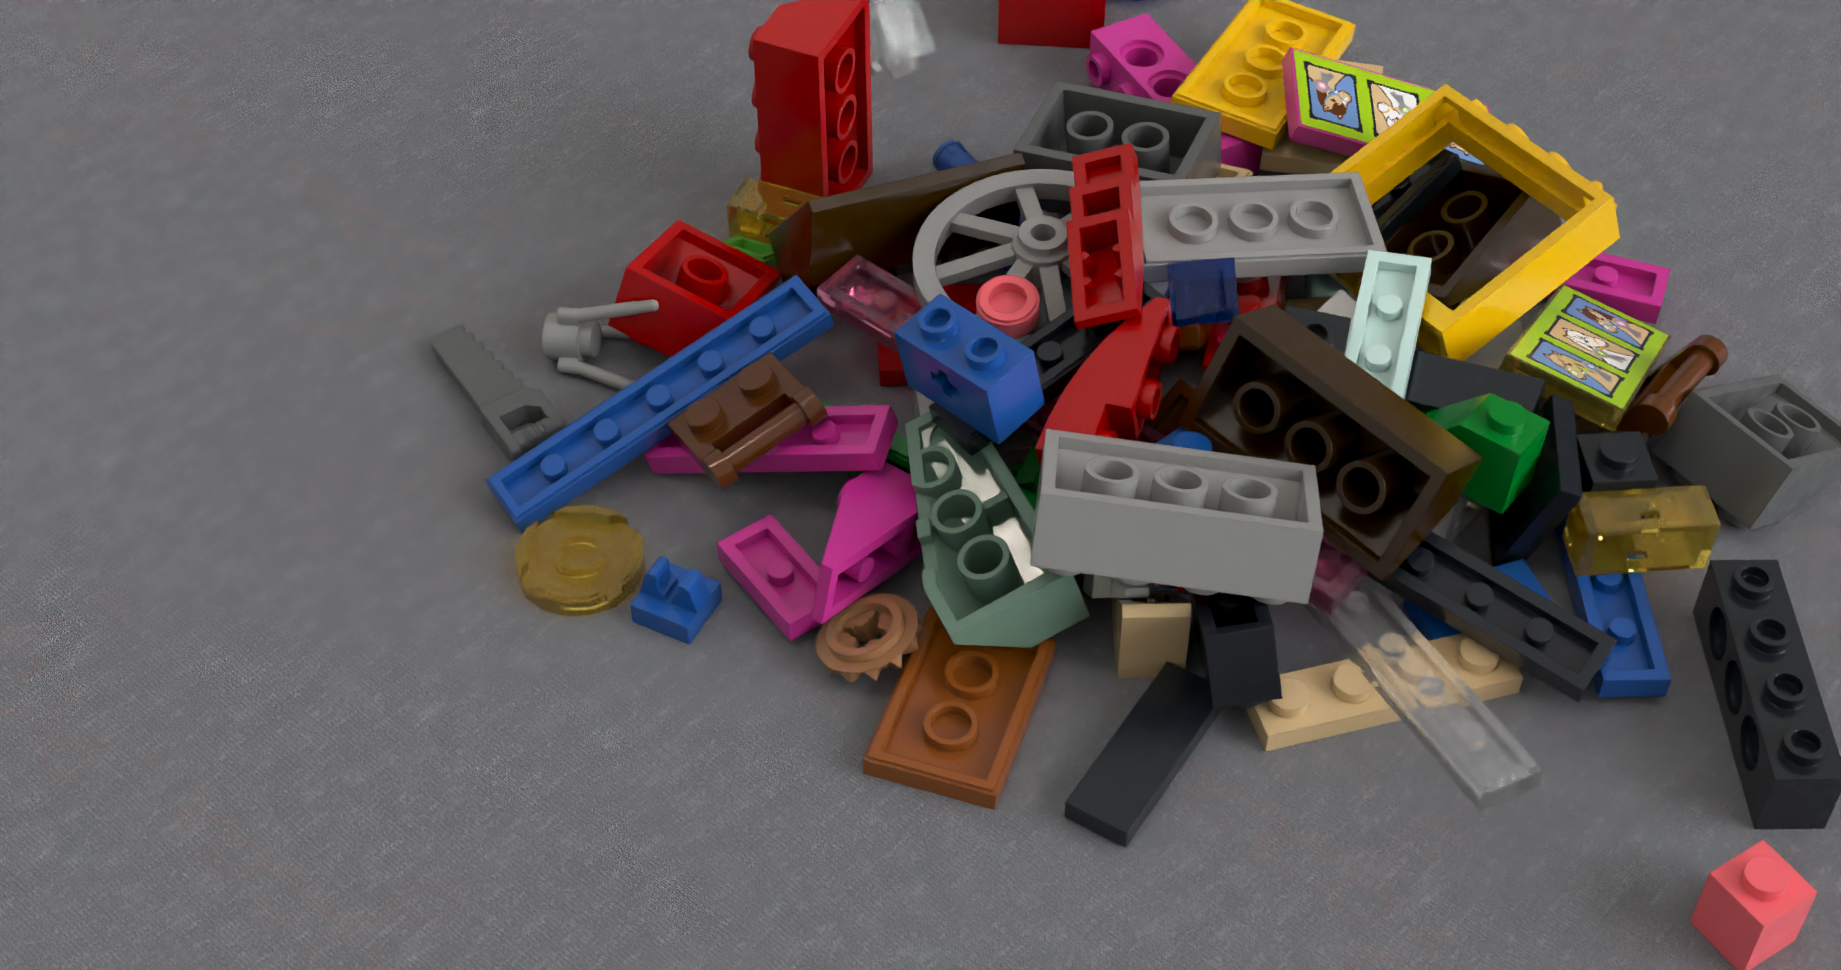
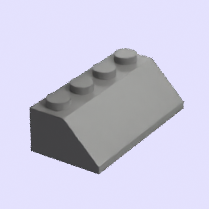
[1029,429,1323,605]

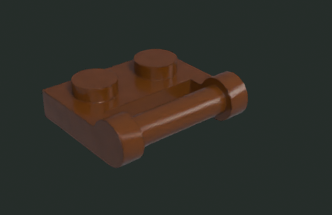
[1599,335,1728,444]
[667,352,828,491]

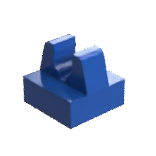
[630,556,722,644]

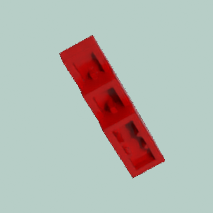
[1066,143,1143,330]

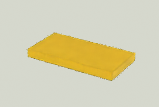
[1171,0,1356,150]

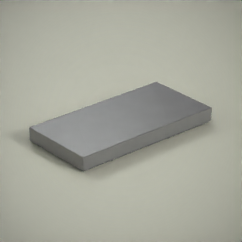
[1139,172,1387,282]

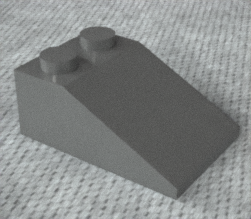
[1652,374,1841,530]

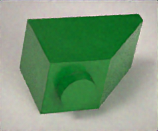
[1423,393,1550,514]

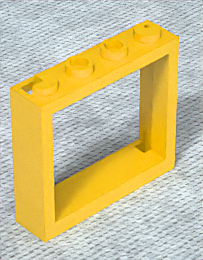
[1328,83,1620,361]

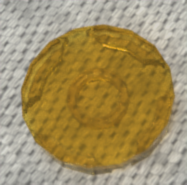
[515,505,645,617]

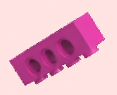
[1086,13,1262,176]

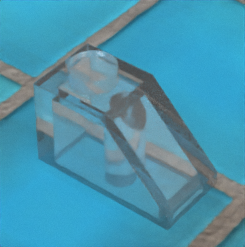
[869,0,936,79]

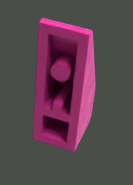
[811,462,922,624]

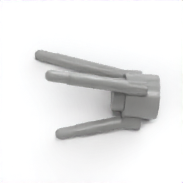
[542,299,659,390]

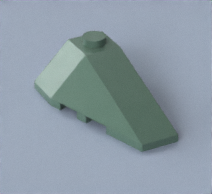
[905,411,1090,648]

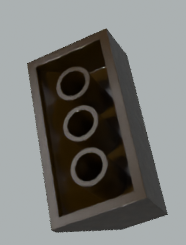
[768,152,1025,304]
[1177,304,1483,581]

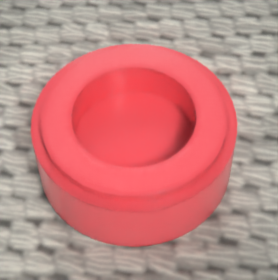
[976,275,1040,338]

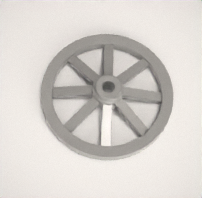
[912,169,1172,343]

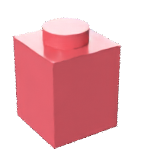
[1690,840,1818,970]

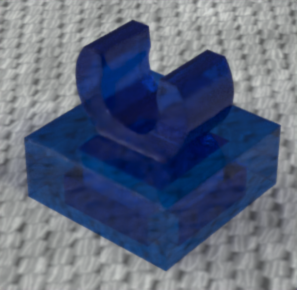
[1167,257,1239,326]

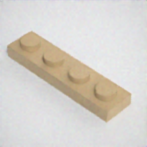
[1246,633,1523,751]

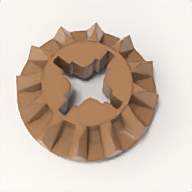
[816,593,923,683]

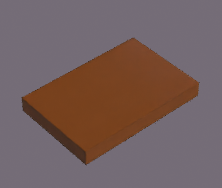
[863,607,1056,810]

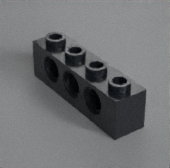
[1693,560,1841,830]

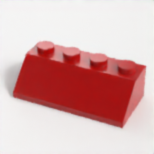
[748,0,873,226]

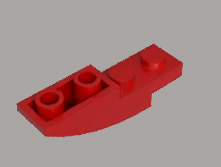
[1035,297,1181,469]

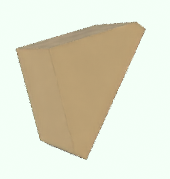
[1111,591,1191,678]

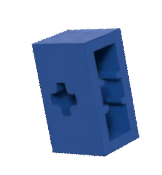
[894,294,1045,444]

